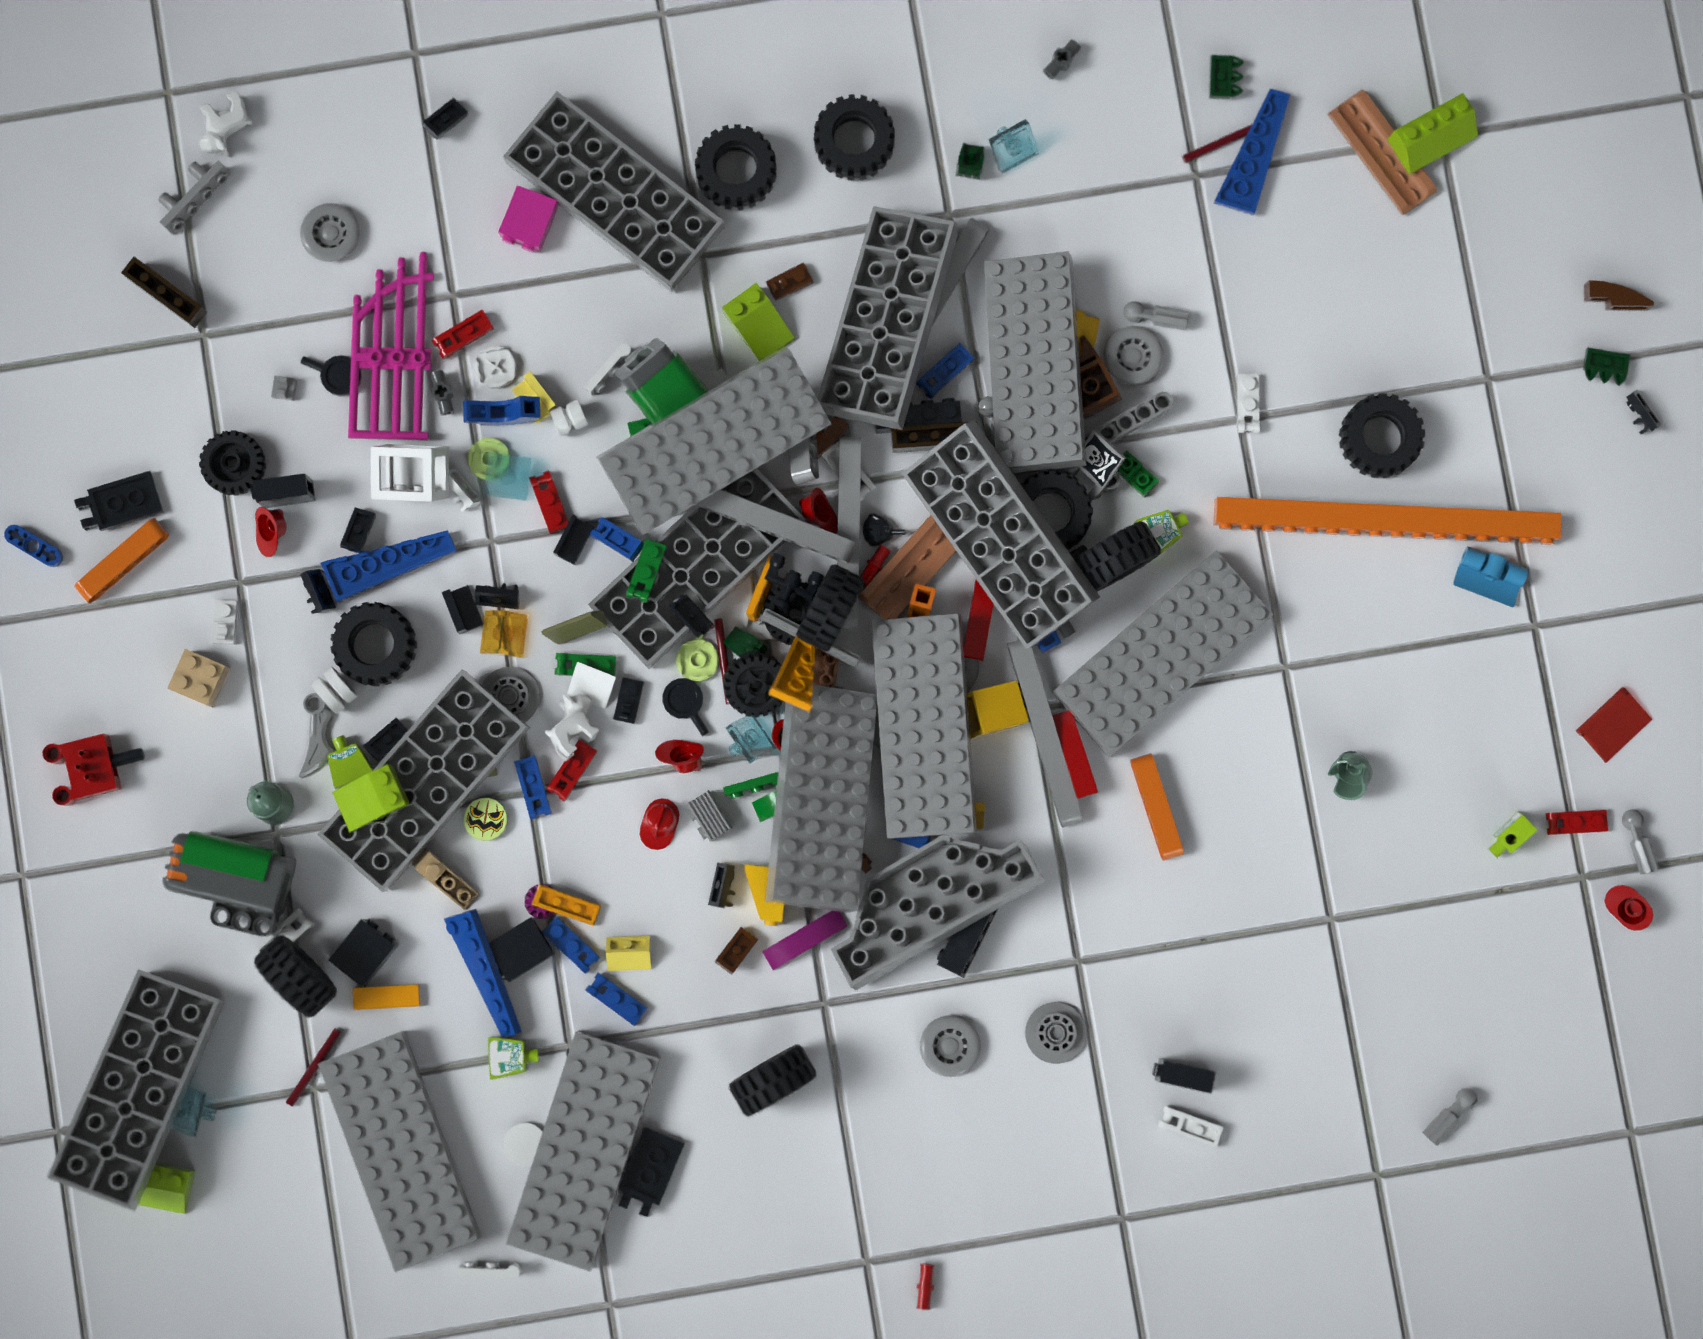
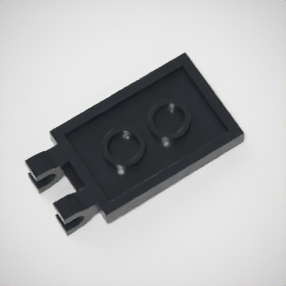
[74,471,164,531]
[618,1127,685,1218]

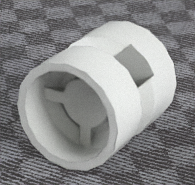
[550,400,588,436]

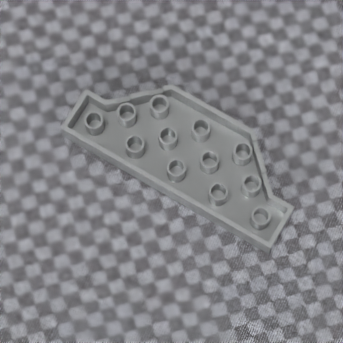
[831,835,1046,990]

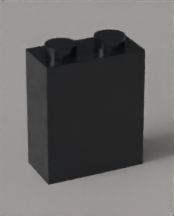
[251,473,316,508]
[489,917,555,982]
[328,918,398,988]
[1152,1059,1216,1094]

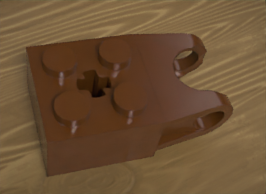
[1079,335,1122,420]

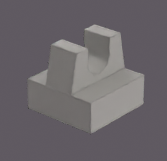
[271,376,297,401]

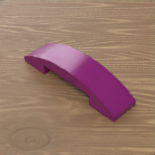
[762,911,848,970]

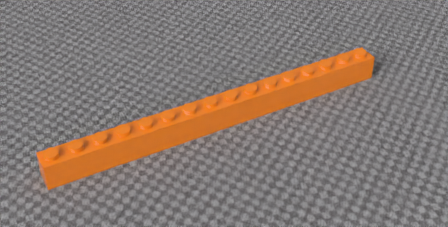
[1213,497,1561,545]

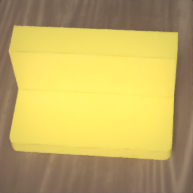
[512,371,557,423]
[606,936,651,971]

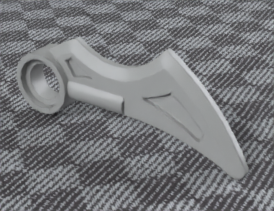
[299,693,334,778]

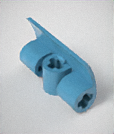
[1453,546,1529,607]

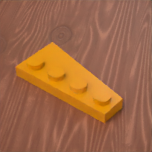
[769,636,815,712]

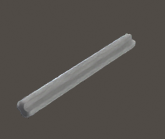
[761,608,861,667]

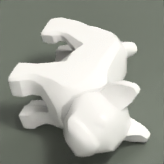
[200,90,252,157]
[545,694,600,761]

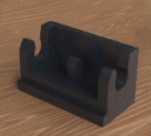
[669,594,715,640]

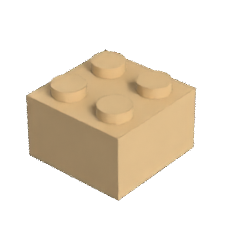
[167,649,230,708]

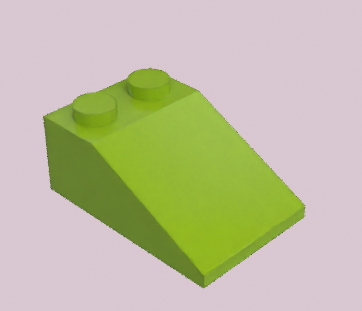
[722,282,795,361]
[332,764,410,832]

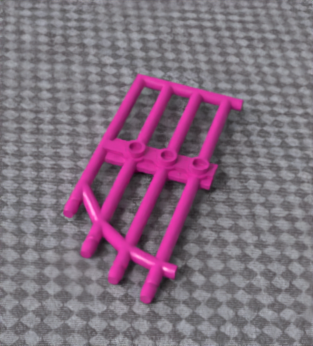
[348,252,434,440]

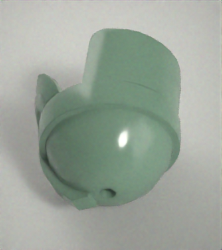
[1328,751,1372,800]
[247,781,294,825]

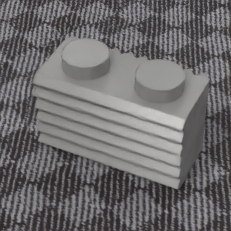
[686,790,732,841]

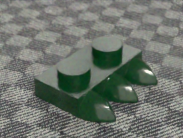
[1209,55,1244,99]
[1583,348,1630,386]

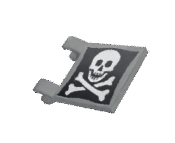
[1064,429,1126,501]

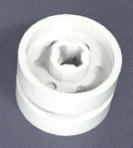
[311,666,357,714]

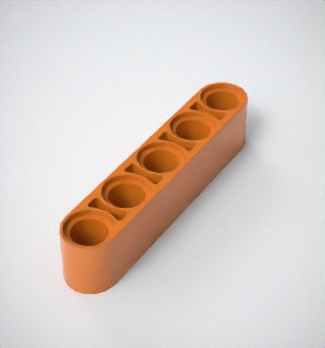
[74,518,169,603]
[1130,753,1184,861]

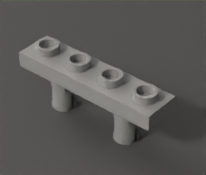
[158,160,231,235]

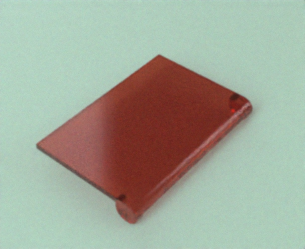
[1576,687,1652,763]

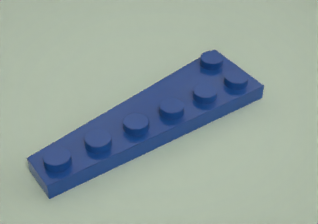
[1214,88,1291,216]
[320,530,457,602]
[444,909,522,1038]

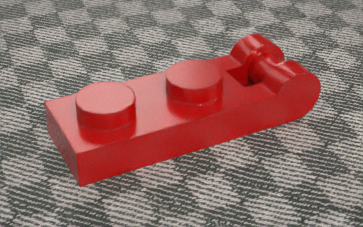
[432,310,494,359]
[529,470,569,534]
[546,739,598,802]
[1545,810,1608,835]

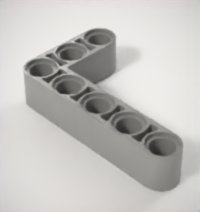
[1084,392,1173,493]
[789,433,819,485]

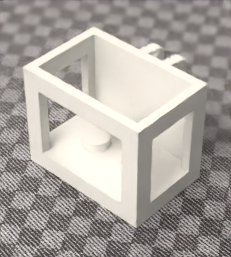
[371,444,449,502]

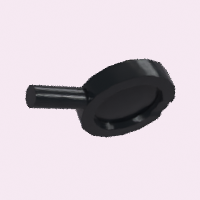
[301,355,362,397]
[662,678,709,737]

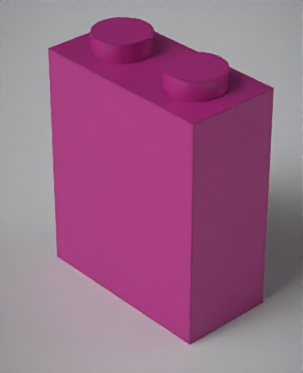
[498,185,559,253]

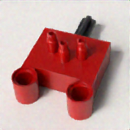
[42,733,145,806]

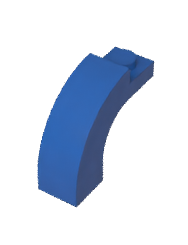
[463,396,541,426]

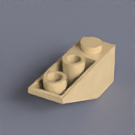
[412,848,479,910]

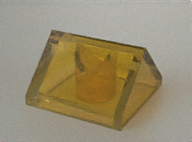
[480,610,528,658]

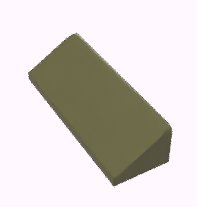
[541,610,607,644]

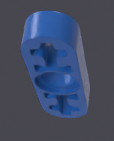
[4,525,63,567]

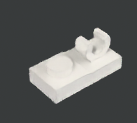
[449,468,483,512]
[212,600,238,645]

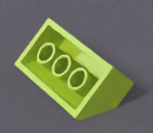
[1387,93,1478,175]
[138,1163,195,1214]

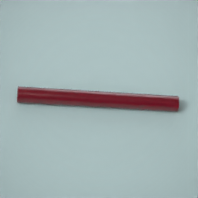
[1182,124,1252,163]
[714,618,730,705]
[286,1028,342,1107]

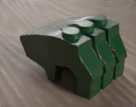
[956,143,984,180]
[723,626,768,658]

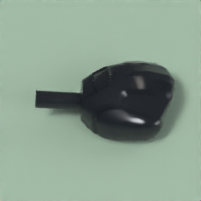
[863,513,906,546]

